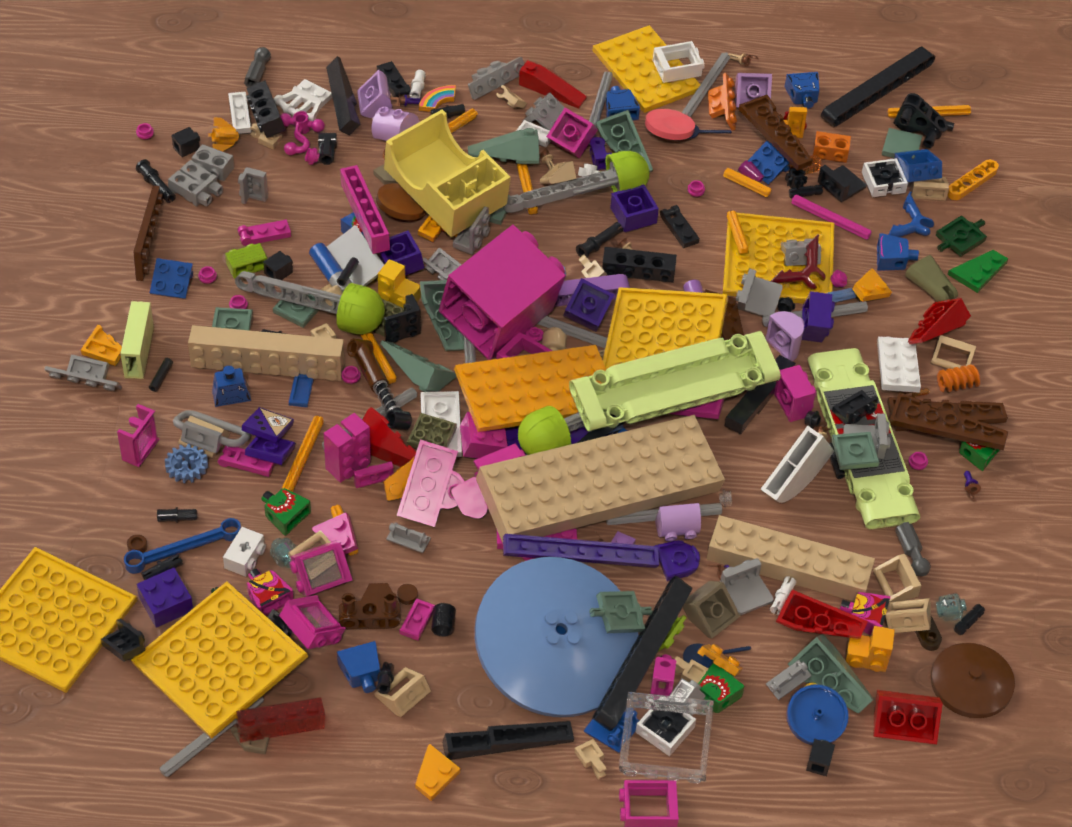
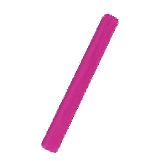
[791,195,872,240]

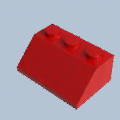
[873,690,943,745]

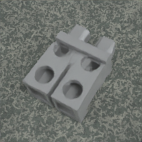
[168,160,223,207]

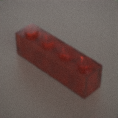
[236,697,325,743]

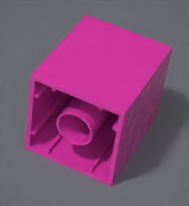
[439,224,566,360]

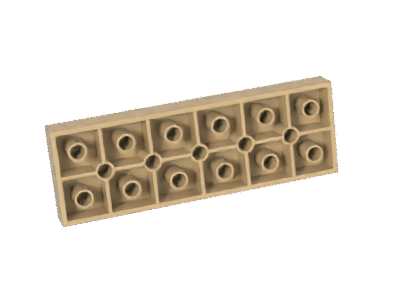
[476,415,725,543]

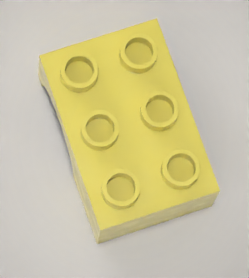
[384,109,511,237]

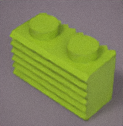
[225,243,267,279]

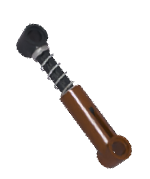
[347,338,412,431]

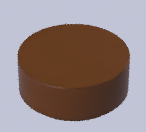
[127,535,148,553]
[397,584,418,605]

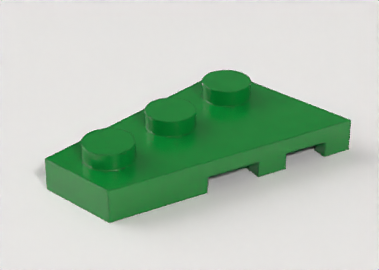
[948,250,1008,293]

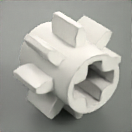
[578,163,601,177]

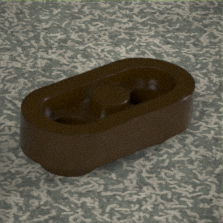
[915,616,942,651]

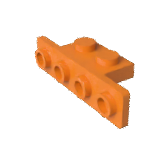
[708,73,737,131]

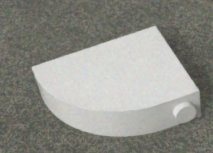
[761,426,834,503]

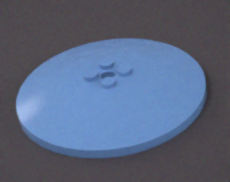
[475,557,638,717]

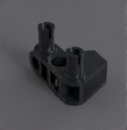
[893,93,948,148]

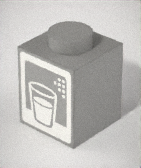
[667,678,706,716]

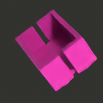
[323,413,371,483]

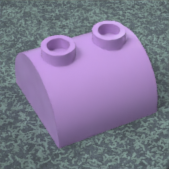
[357,70,392,118]
[735,73,772,107]
[372,107,420,141]
[766,311,804,361]
[655,503,701,541]

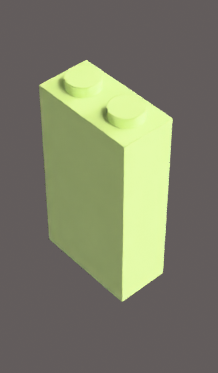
[120,301,154,379]

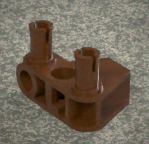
[338,583,401,630]

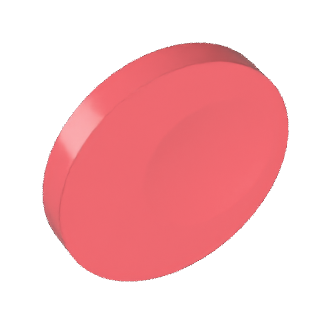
[645,109,695,140]

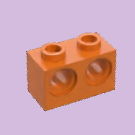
[812,131,851,163]

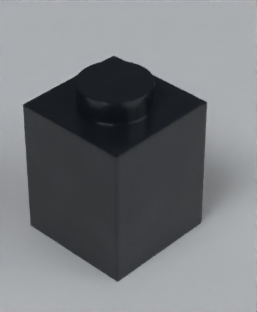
[171,127,200,158]
[263,251,293,280]
[806,739,835,777]

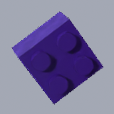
[610,184,659,232]
[377,230,424,275]
[563,278,615,332]
[802,291,835,343]
[136,568,193,628]

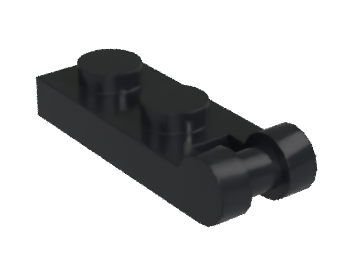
[377,61,411,97]
[660,205,700,249]

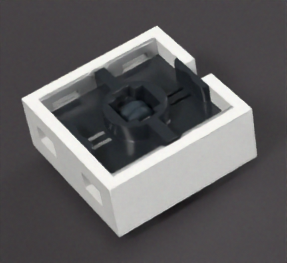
[862,158,908,197]
[636,696,696,756]

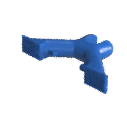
[888,191,934,237]

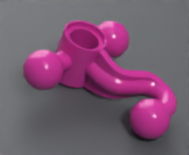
[280,111,325,156]

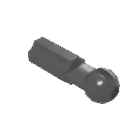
[244,47,271,87]
[895,522,931,577]

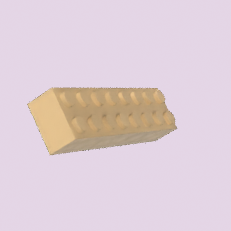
[188,325,345,381]
[707,515,875,601]

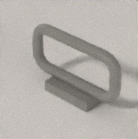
[173,410,250,453]

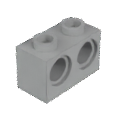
[192,144,234,181]

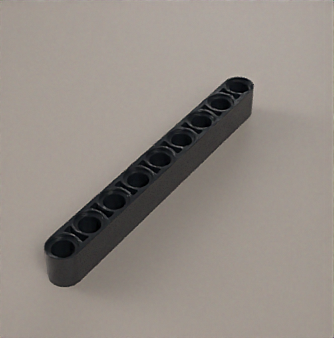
[821,46,935,127]
[592,575,692,731]

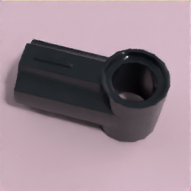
[318,133,337,165]

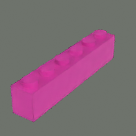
[340,165,390,254]

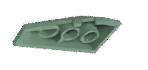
[596,110,653,172]
[468,128,539,164]
[420,280,464,351]
[380,340,456,392]
[788,634,874,713]

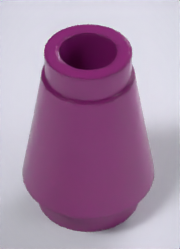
[738,160,764,183]

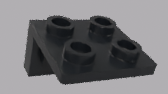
[818,165,867,202]
[384,294,421,342]

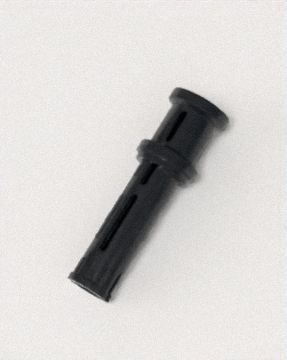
[135,159,176,203]
[576,222,623,258]

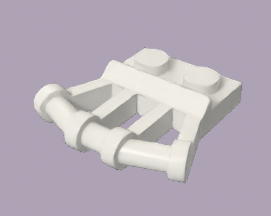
[274,79,332,121]

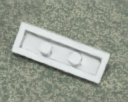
[228,92,251,134]

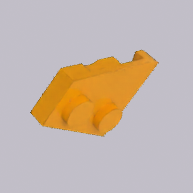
[852,268,892,302]
[81,325,122,366]
[383,456,415,501]
[698,644,743,676]
[415,744,461,801]

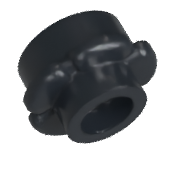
[778,297,795,312]
[805,410,821,429]

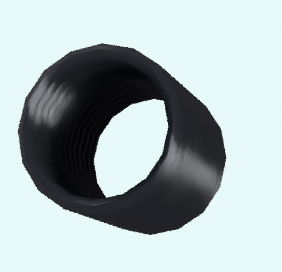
[431,603,456,637]

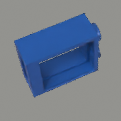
[895,149,942,182]

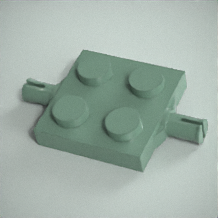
[589,591,653,633]

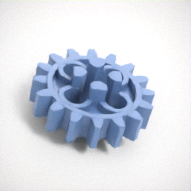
[165,444,208,483]

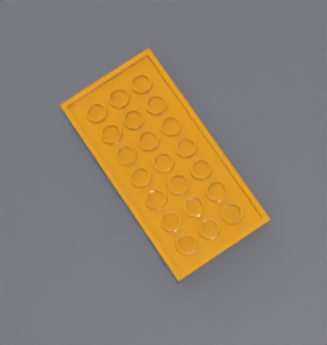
[454,345,606,432]

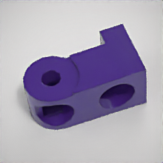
[589,137,612,170]

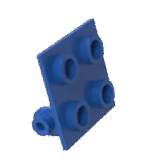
[748,141,790,185]
[150,258,193,299]
[584,709,640,753]

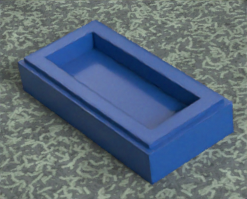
[289,374,314,408]

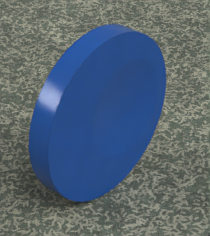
[786,684,848,745]

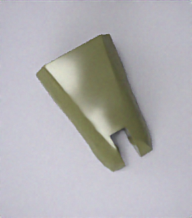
[905,255,958,302]

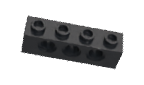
[246,80,286,138]
[602,247,677,283]

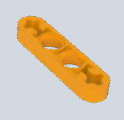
[947,159,999,200]

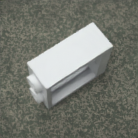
[653,41,704,83]

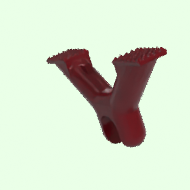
[771,234,826,290]

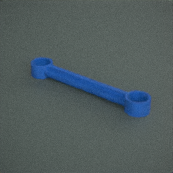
[124,518,241,574]

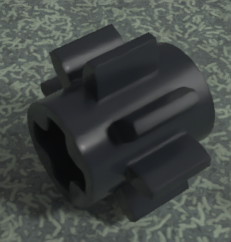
[785,168,808,189]

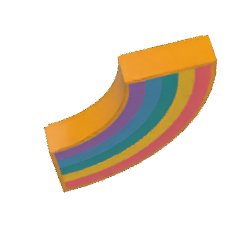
[419,85,456,112]

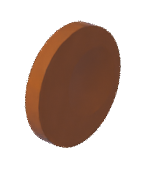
[376,183,426,220]

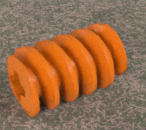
[937,364,980,393]

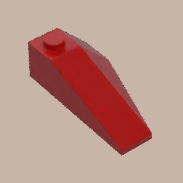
[519,60,587,109]
[908,298,971,344]
[362,407,416,467]
[776,590,868,639]

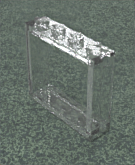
[619,692,714,783]

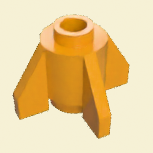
[208,117,239,152]

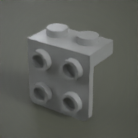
[523,92,565,131]
[453,207,490,254]
[736,268,783,316]
[843,414,891,459]
[720,558,774,615]

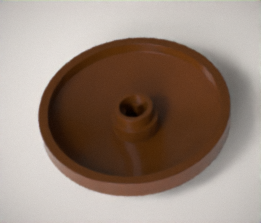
[931,643,1015,718]

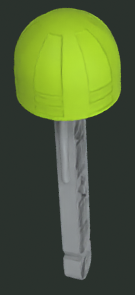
[504,151,649,213]
[235,271,385,334]
[518,406,584,455]

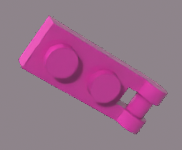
[237,219,291,246]
[217,446,275,477]

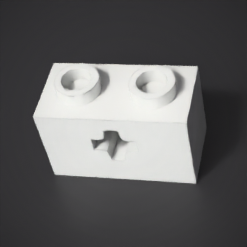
[223,527,266,577]

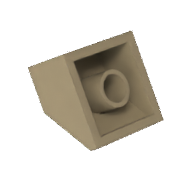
[683,581,740,639]

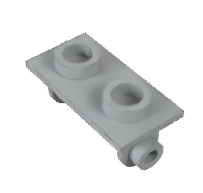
[386,522,431,553]
[766,660,812,700]

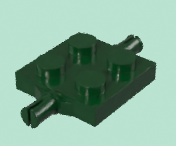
[935,215,987,257]

